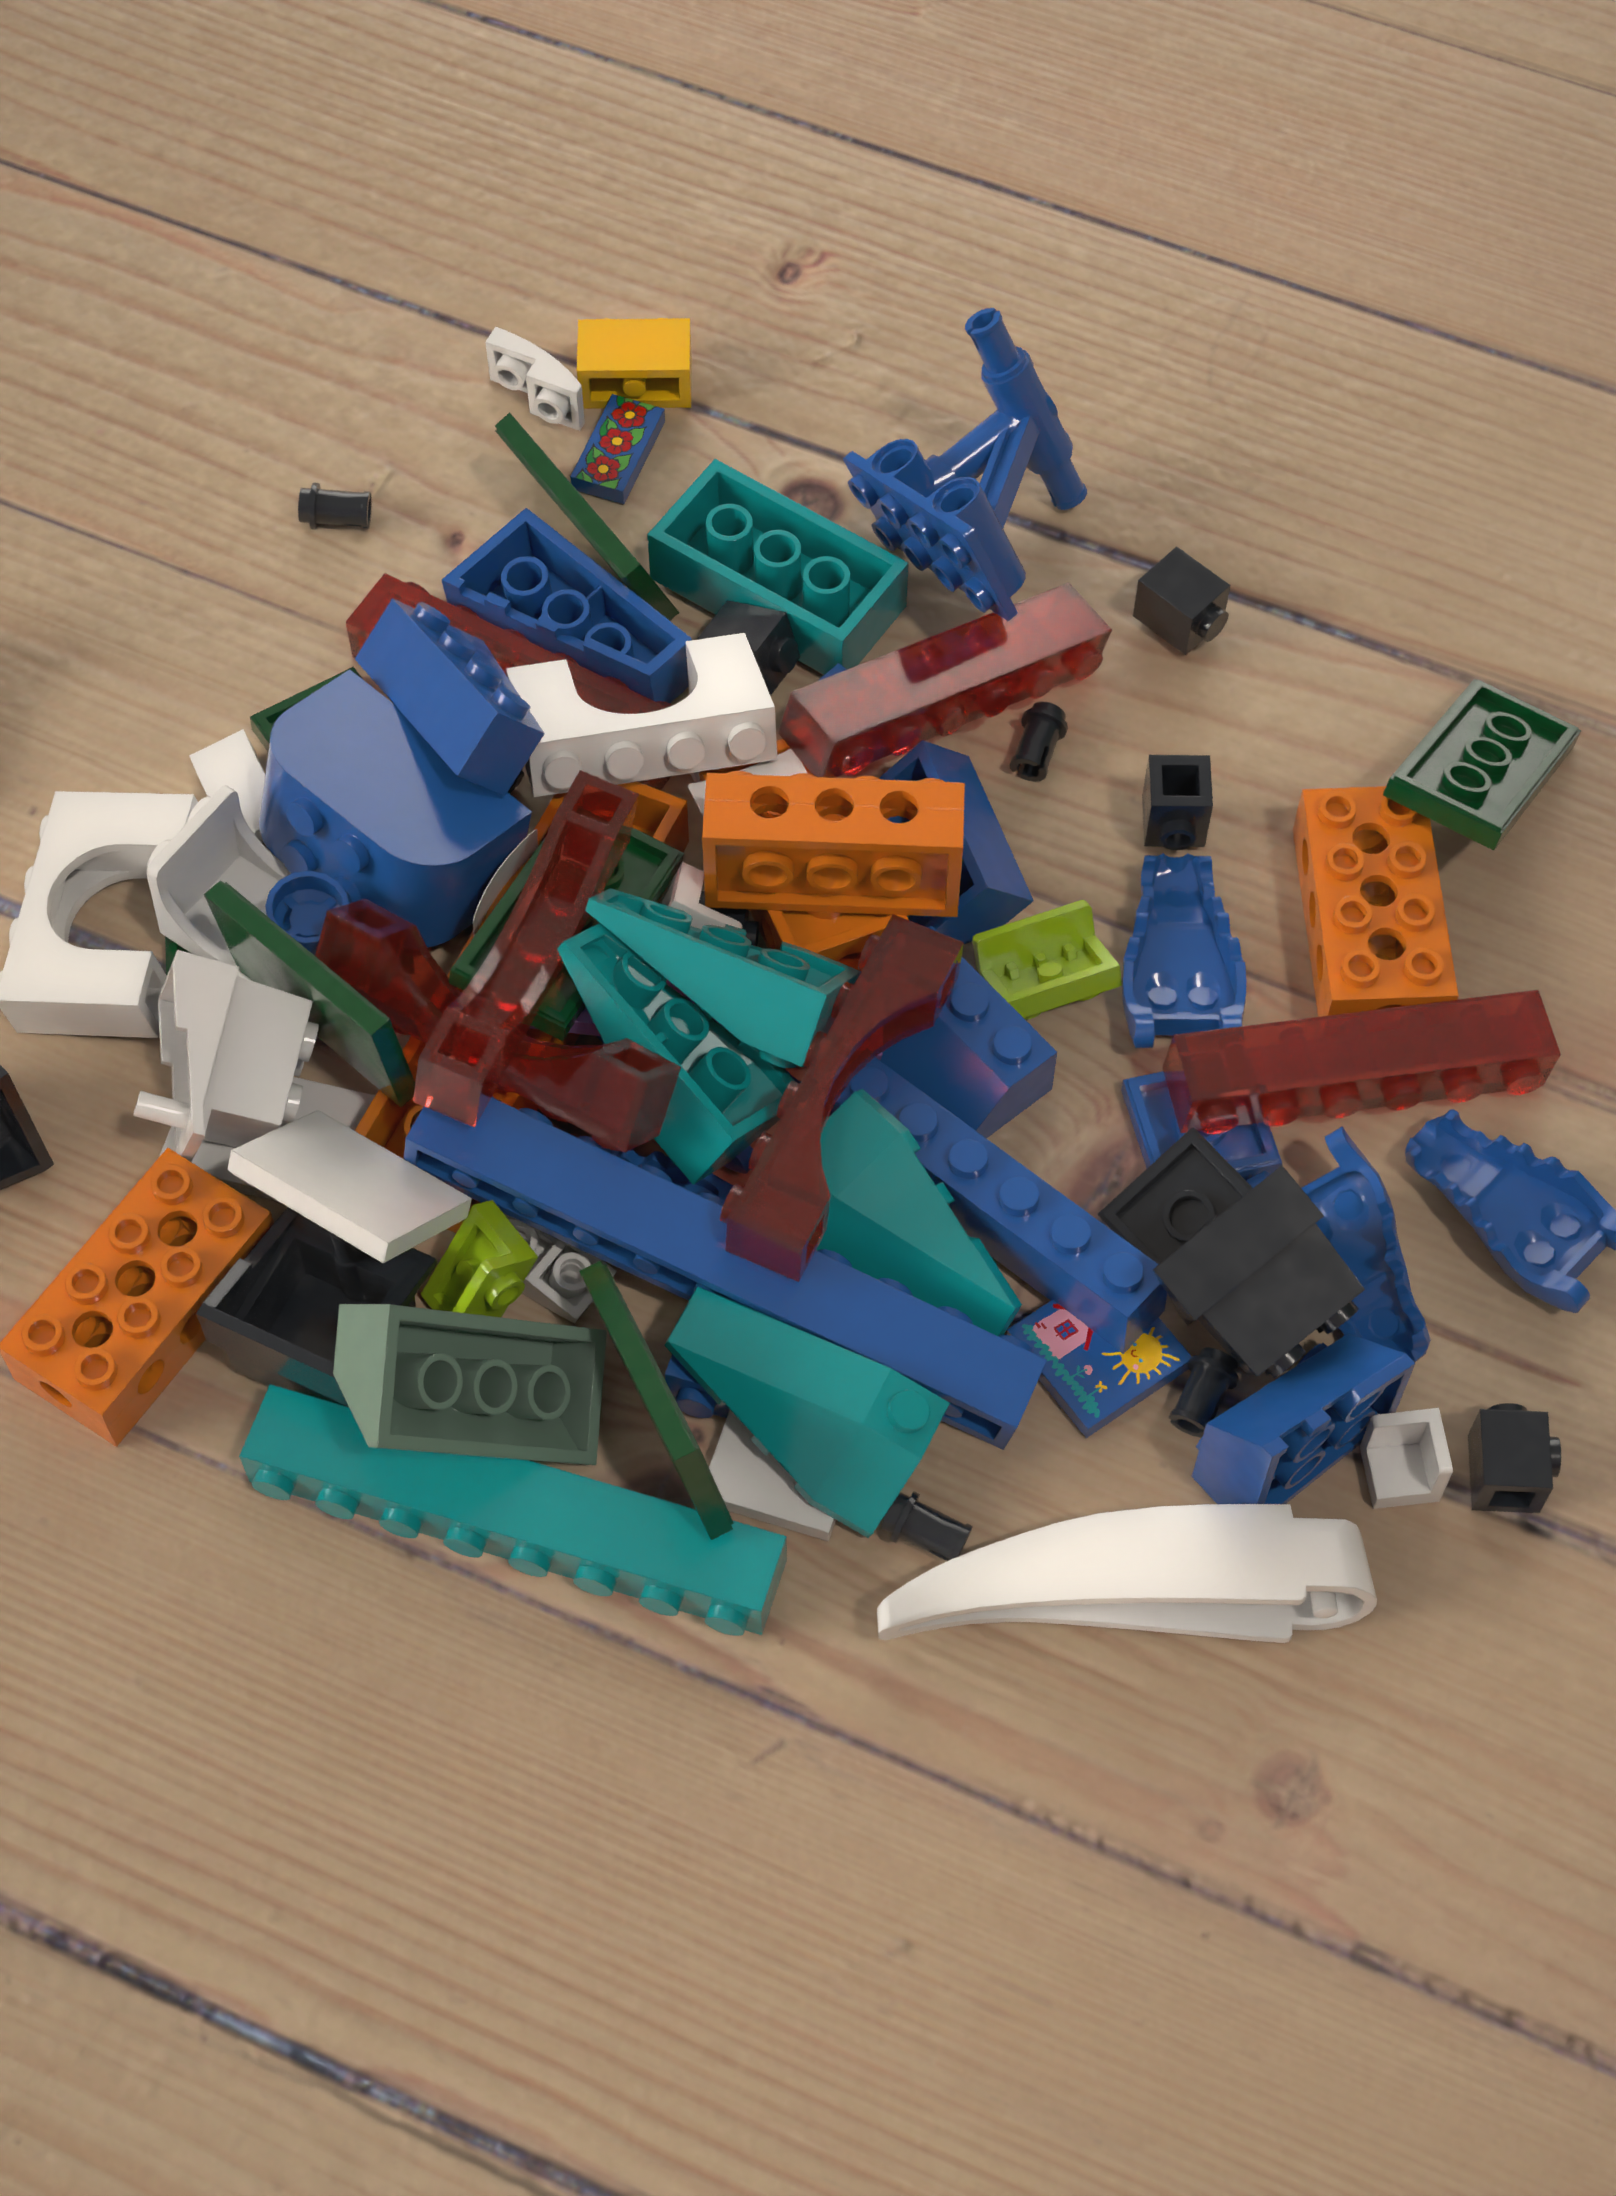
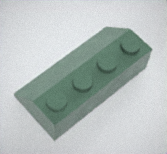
[333,1304,607,1465]

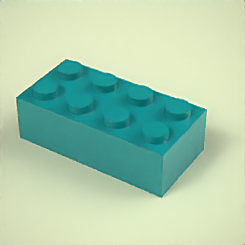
[647,459,909,675]

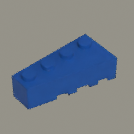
[441,508,692,712]
[355,598,545,796]

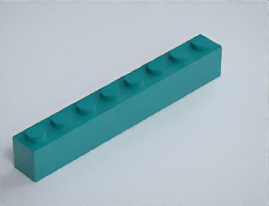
[239,1384,787,1636]

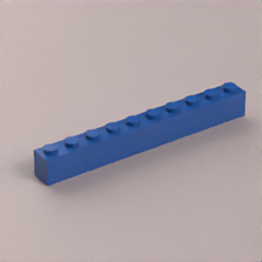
[404,1074,1047,1450]

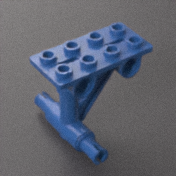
[843,308,1087,621]

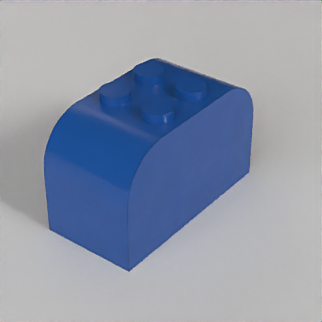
[259,669,532,948]

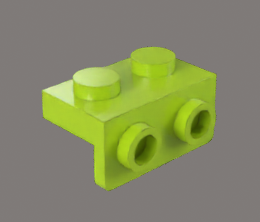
[972,900,1122,1020]
[421,1200,538,1318]

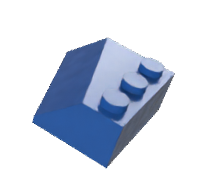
[1192,1333,1415,1504]

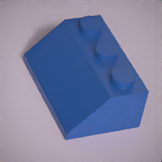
[880,740,1034,947]
[857,926,1057,1139]

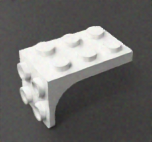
[146,785,395,991]

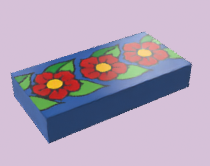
[570,394,665,504]

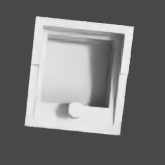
[133,950,319,1162]

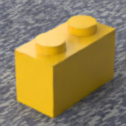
[577,318,692,409]

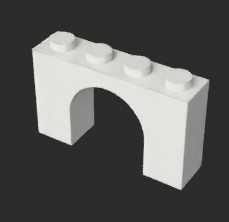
[506,633,778,797]
[0,791,198,1038]

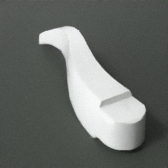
[877,1504,1377,1643]

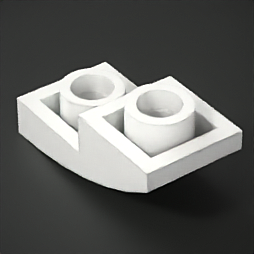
[485,327,585,431]
[189,729,265,843]
[503,1213,617,1323]

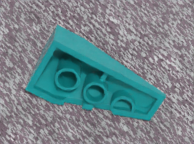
[585,888,861,1068]
[557,923,807,1185]
[763,1089,1022,1336]
[664,1287,950,1538]

